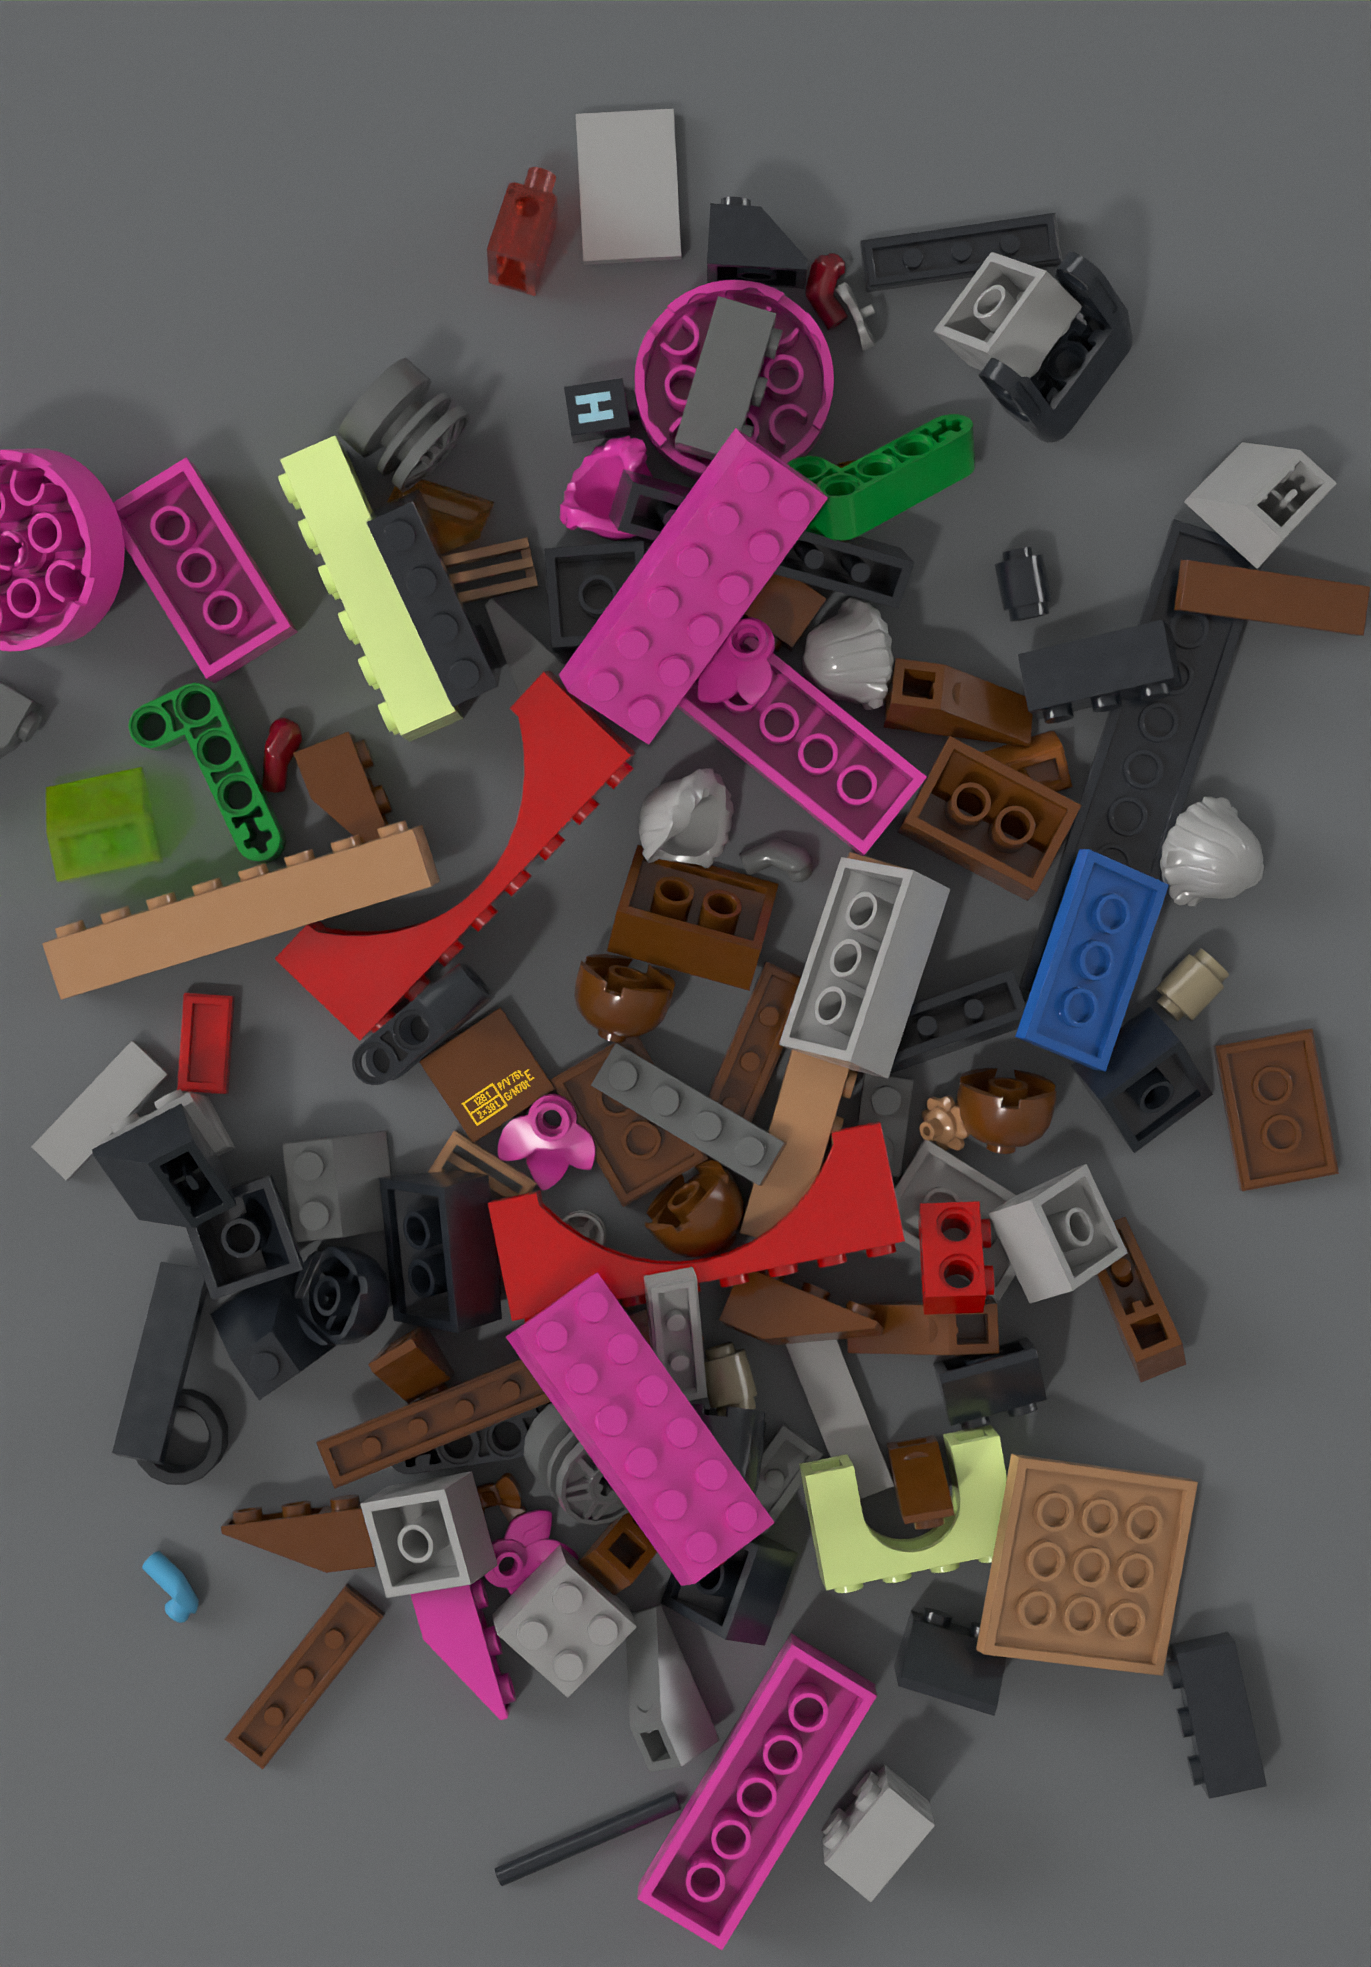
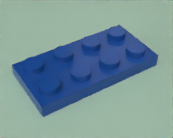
[1015,849,1169,1072]

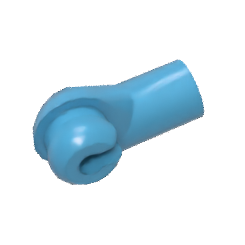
[142,1551,199,1623]

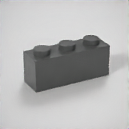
[675,296,783,460]

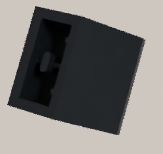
[92,1103,237,1228]

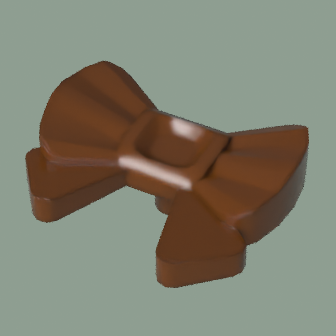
[476,1473,526,1523]

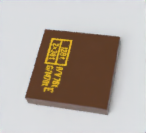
[419,1007,555,1143]

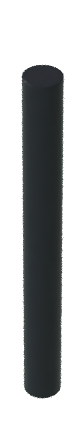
[495,1791,682,1886]

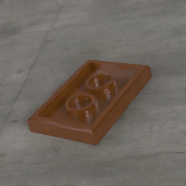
[1213,1028,1339,1191]
[550,1037,708,1207]

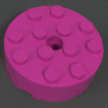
[635,280,834,480]
[0,448,125,651]

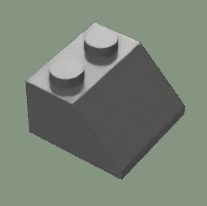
[282,1130,392,1242]

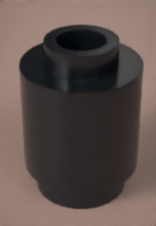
[995,547,1052,622]

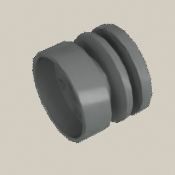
[338,357,470,493]
[524,1403,629,1525]

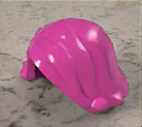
[559,436,653,541]

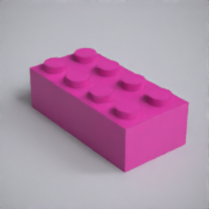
[113,457,298,683]

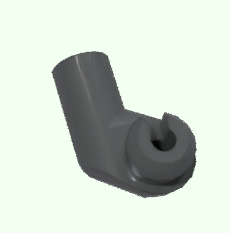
[739,838,813,882]

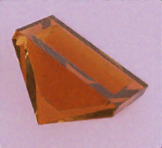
[387,479,494,554]

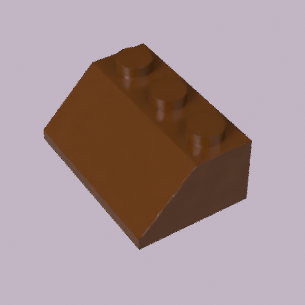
[898,736,1082,901]
[607,845,779,991]

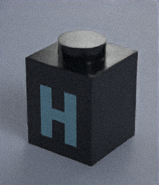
[564,378,639,443]

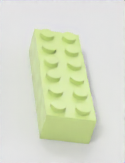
[278,435,463,742]

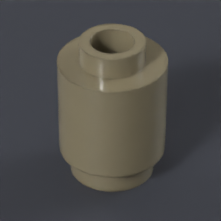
[1156,948,1229,1022]
[704,1342,758,1417]

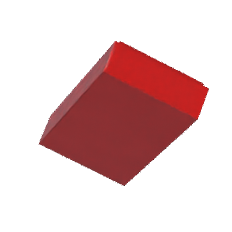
[177,993,235,1094]

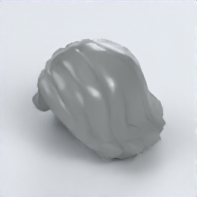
[802,597,894,710]
[639,768,734,868]
[1160,797,1264,907]

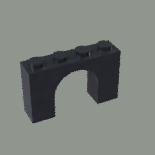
[366,489,502,707]

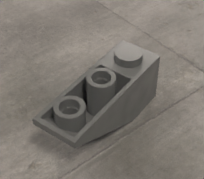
[626,1605,720,1772]

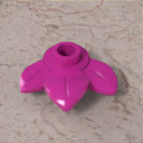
[698,618,775,706]
[498,1094,596,1190]
[484,1509,578,1595]

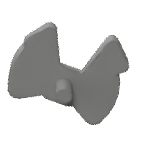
[835,282,876,351]

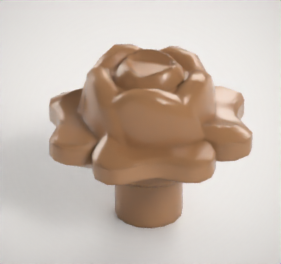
[919,1095,970,1151]

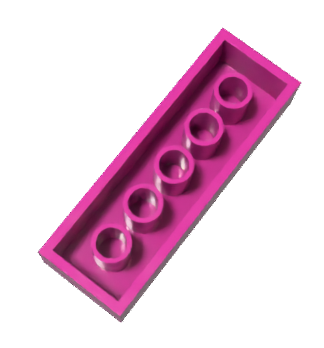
[559,428,828,745]
[677,637,927,856]
[506,1272,775,1586]
[637,1633,877,1950]

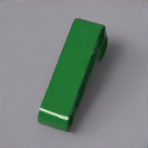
[787,414,975,541]
[128,683,286,863]

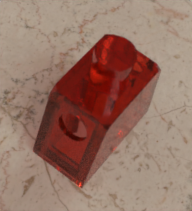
[487,167,558,296]

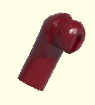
[805,253,849,331]
[262,718,302,793]

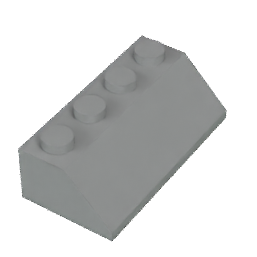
[779,857,950,1079]

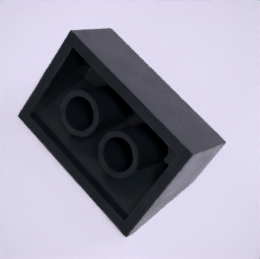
[379,1170,502,1333]

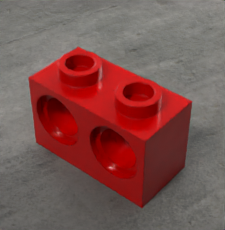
[918,1201,994,1315]

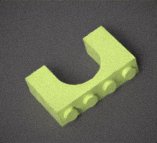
[799,1425,1007,1593]

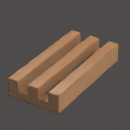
[442,538,539,604]
[428,1130,537,1198]

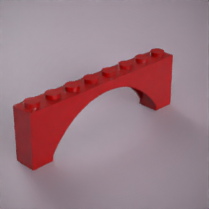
[275,671,636,1041]
[488,1121,905,1323]

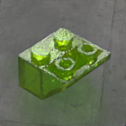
[46,767,163,883]

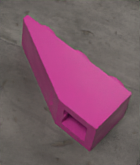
[410,1578,516,1720]

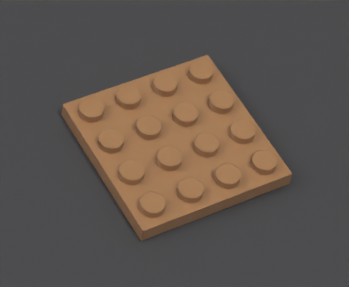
[976,1454,1198,1676]

